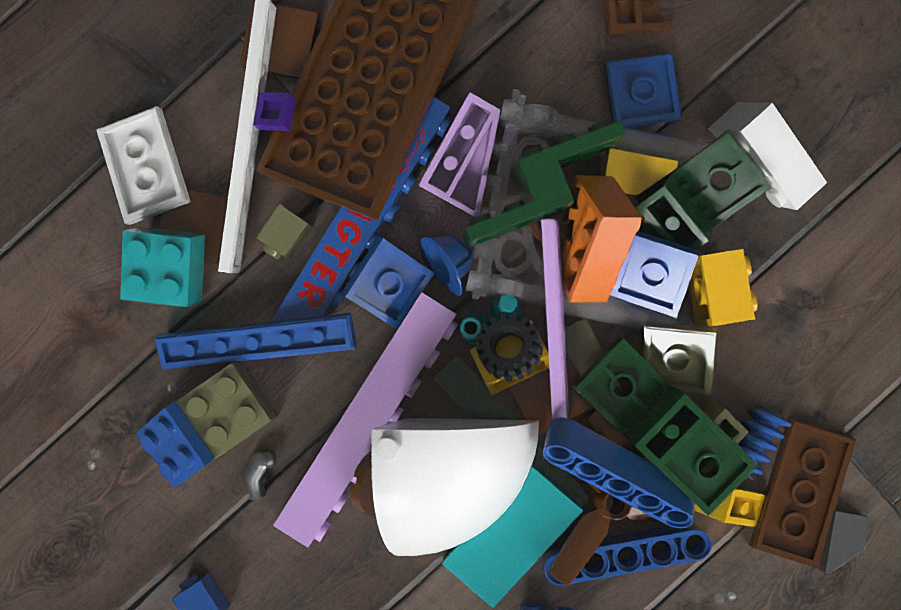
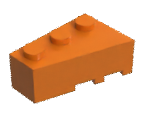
[561,175,642,302]

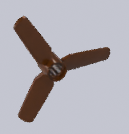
[549,414,661,585]

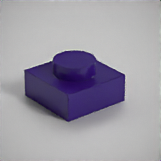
[253,92,296,131]

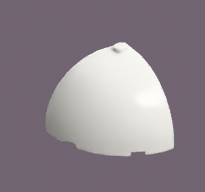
[372,418,539,556]

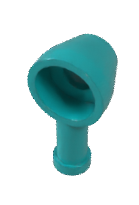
[489,294,521,321]

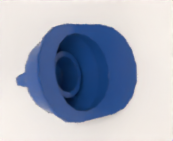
[420,234,473,296]

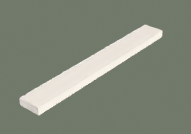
[218,0,276,273]

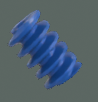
[737,405,792,481]

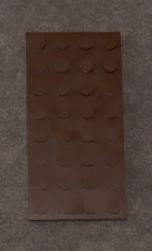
[256,0,478,221]

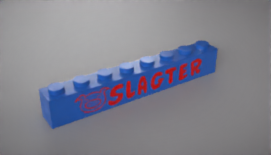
[272,97,453,321]

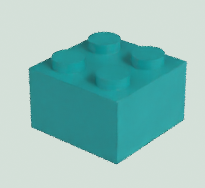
[120,227,206,307]

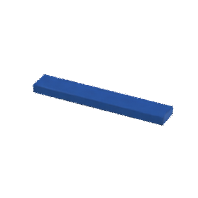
[154,313,357,369]

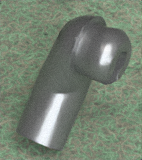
[244,451,275,500]

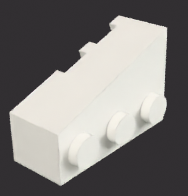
[708,102,827,210]

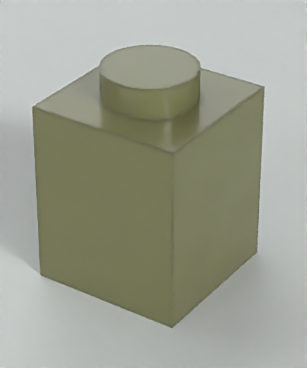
[256,204,312,260]

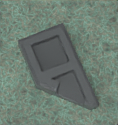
[821,510,869,574]

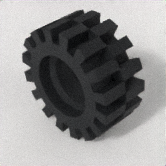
[475,312,542,381]

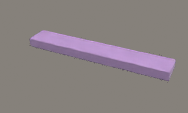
[541,218,570,420]

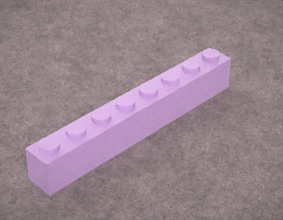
[273,292,458,548]

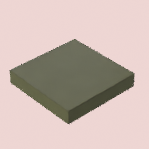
[643,321,717,395]

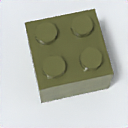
[176,361,278,459]

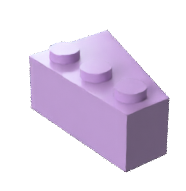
[419,92,500,217]

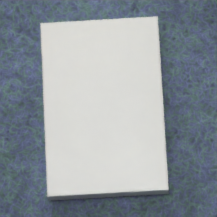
[96,106,191,225]

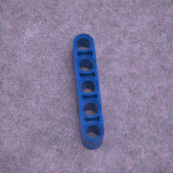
[543,417,695,528]
[542,524,712,585]

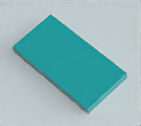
[442,463,583,608]

